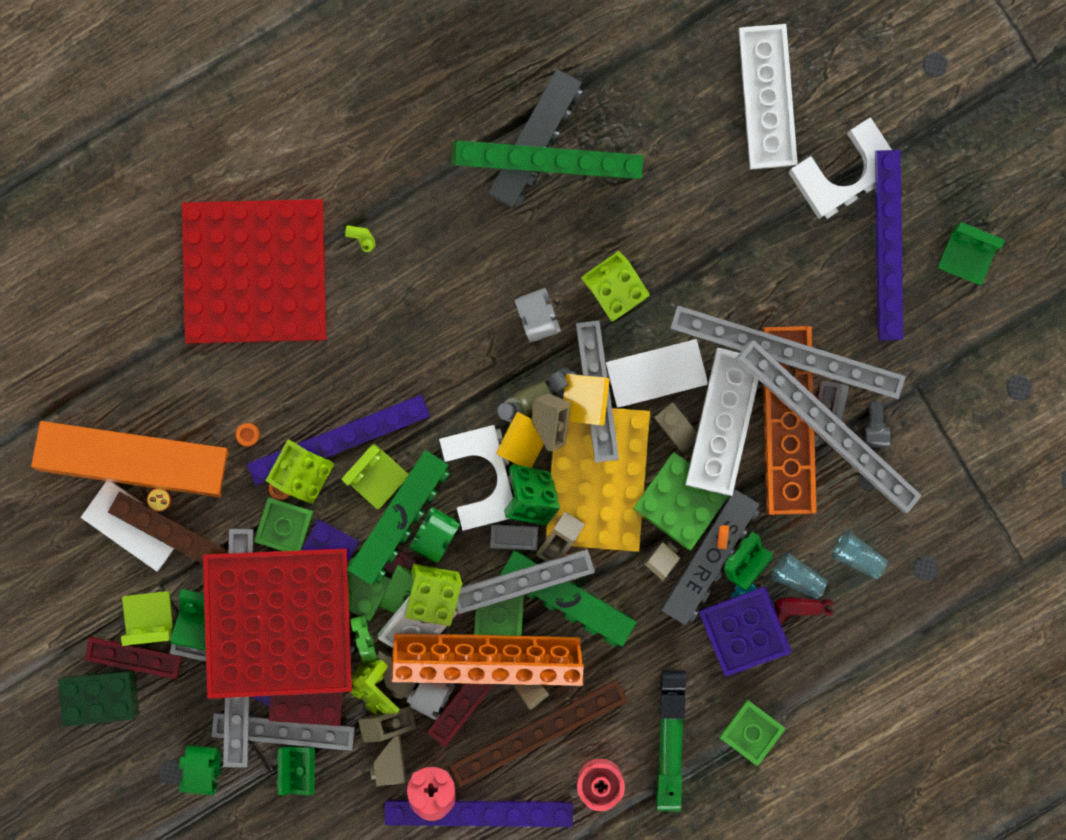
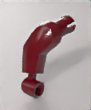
[774,597,834,626]

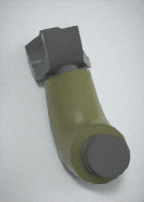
[498,367,576,423]

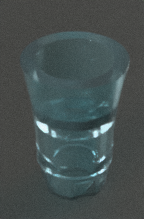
[832,530,888,579]
[771,551,828,599]

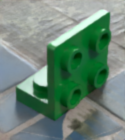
[938,222,1005,285]
[504,464,560,526]
[170,589,206,651]

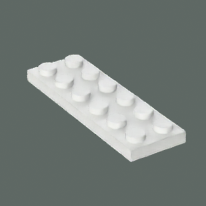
[738,24,798,170]
[685,348,759,496]

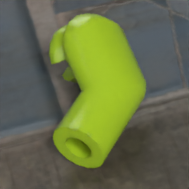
[345,225,376,252]

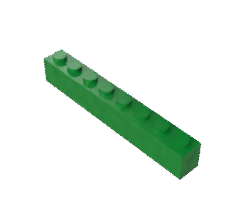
[450,141,643,179]

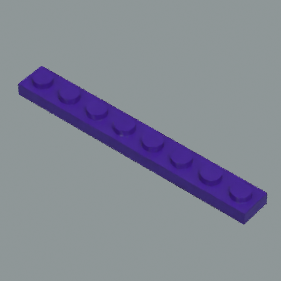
[875,150,903,340]
[247,395,430,486]
[385,800,573,827]

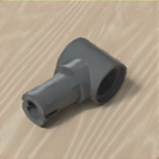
[863,402,890,448]

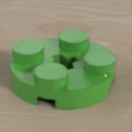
[350,615,377,664]

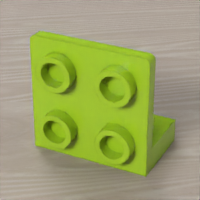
[581,251,650,321]
[265,439,334,504]
[341,444,409,509]
[405,564,462,626]
[121,591,174,646]
[350,660,400,714]

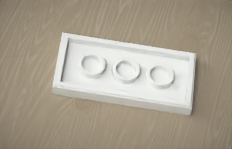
[605,339,708,408]
[81,481,174,572]

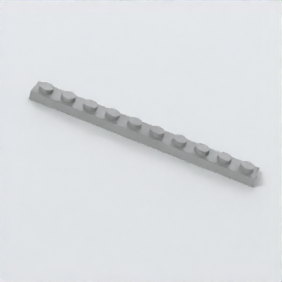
[670,306,906,399]
[736,340,922,514]
[223,529,254,767]

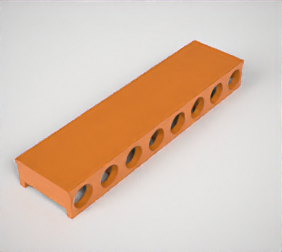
[761,326,816,515]
[31,421,229,498]
[391,633,584,686]

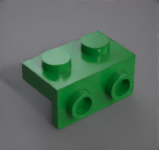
[724,532,774,591]
[276,745,315,796]

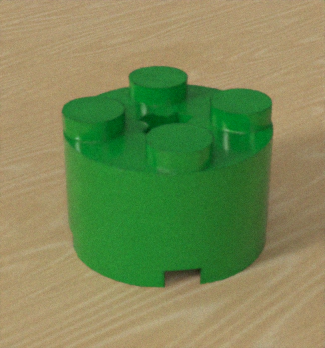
[409,507,460,564]
[179,745,221,795]

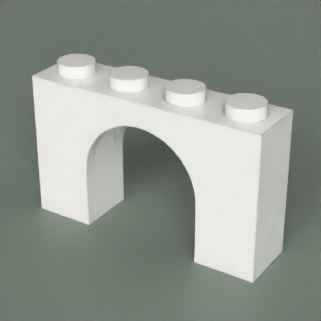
[788,117,892,219]
[439,425,513,530]

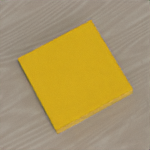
[563,374,610,426]
[496,412,544,468]

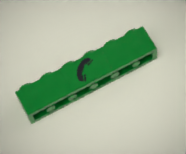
[348,450,450,585]
[500,549,637,647]

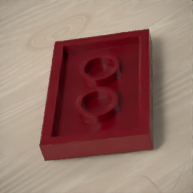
[269,692,343,726]

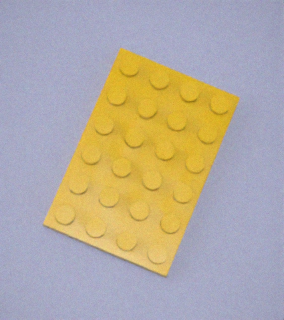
[546,408,650,552]

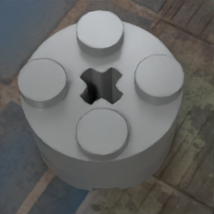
[515,288,561,343]
[407,683,455,720]

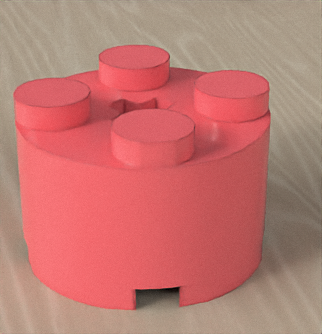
[577,759,625,811]
[407,767,456,821]

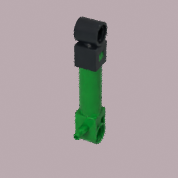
[656,670,686,812]

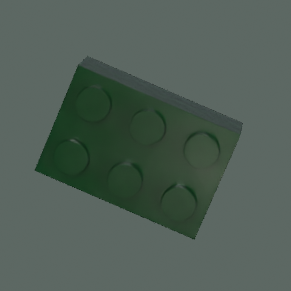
[58,669,139,727]

